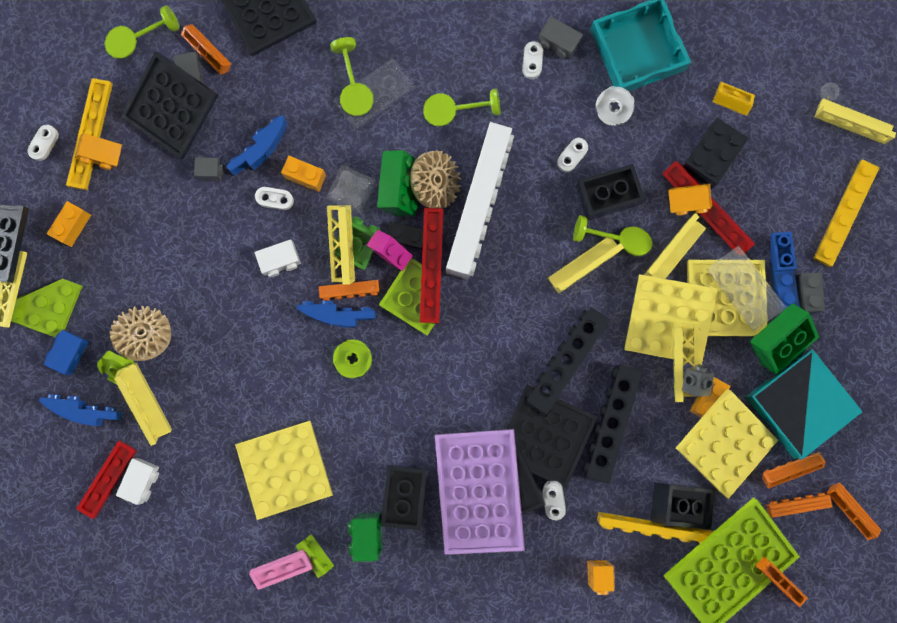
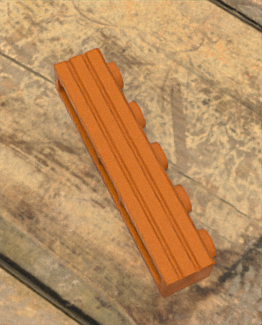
[181,24,231,74]
[318,280,380,301]
[762,452,826,489]
[826,482,882,540]
[766,492,832,518]
[755,557,808,607]

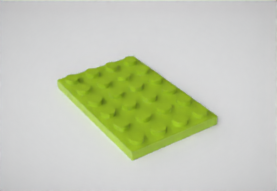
[663,498,800,623]

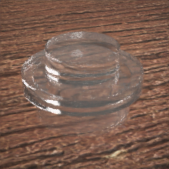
[820,83,840,101]

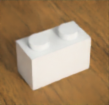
[255,239,301,278]
[116,458,159,505]

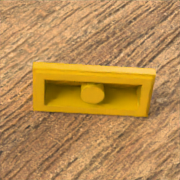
[712,82,755,116]

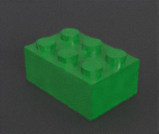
[377,150,418,217]
[750,303,819,375]
[348,513,382,562]

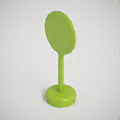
[105,5,180,59]
[330,37,373,116]
[423,89,501,127]
[573,215,652,256]

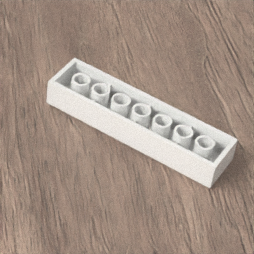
[446,122,514,280]

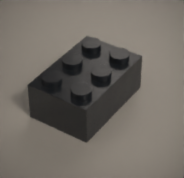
[682,117,749,189]
[576,164,645,221]
[381,465,427,530]

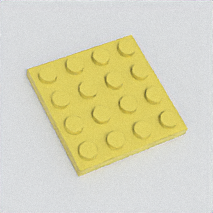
[687,260,767,337]
[624,274,718,365]
[676,389,778,499]
[235,421,333,520]

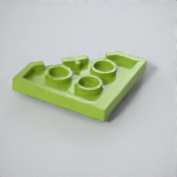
[379,258,435,336]
[11,279,83,337]

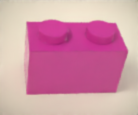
[367,229,413,271]

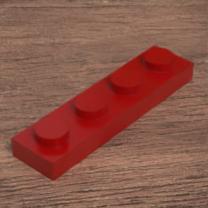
[76,440,137,519]

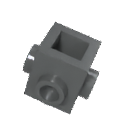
[682,365,715,397]

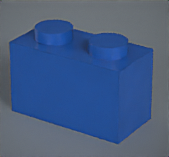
[44,330,89,376]

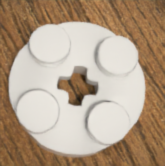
[596,86,634,125]

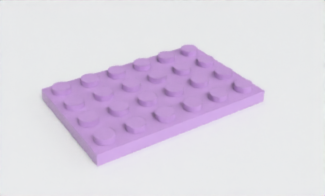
[435,429,525,554]

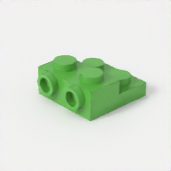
[335,216,380,270]

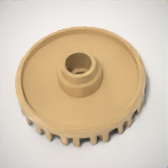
[410,151,461,208]
[110,306,172,361]

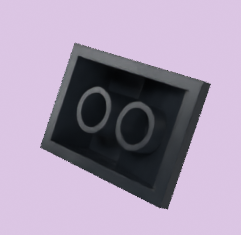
[650,482,715,529]

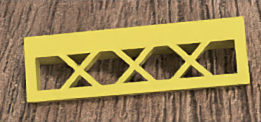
[815,99,896,144]
[327,205,355,284]
[644,213,706,279]
[548,238,624,294]
[0,251,27,328]
[673,321,698,402]
[114,363,172,446]

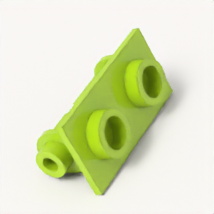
[296,534,334,578]

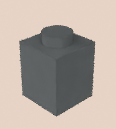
[194,158,225,181]

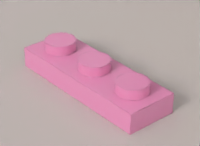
[250,549,313,590]

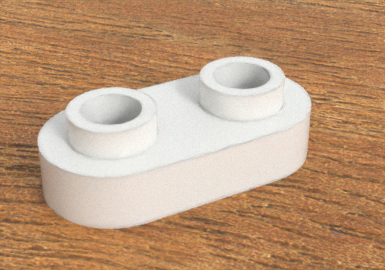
[523,41,543,79]
[28,125,58,161]
[557,138,588,172]
[255,187,294,210]
[543,481,566,520]

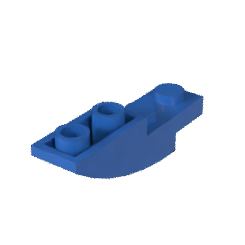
[226,115,287,176]
[770,232,800,311]
[297,301,376,328]
[40,394,123,426]

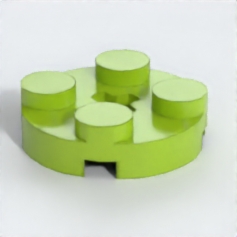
[333,339,372,378]
[97,351,134,385]

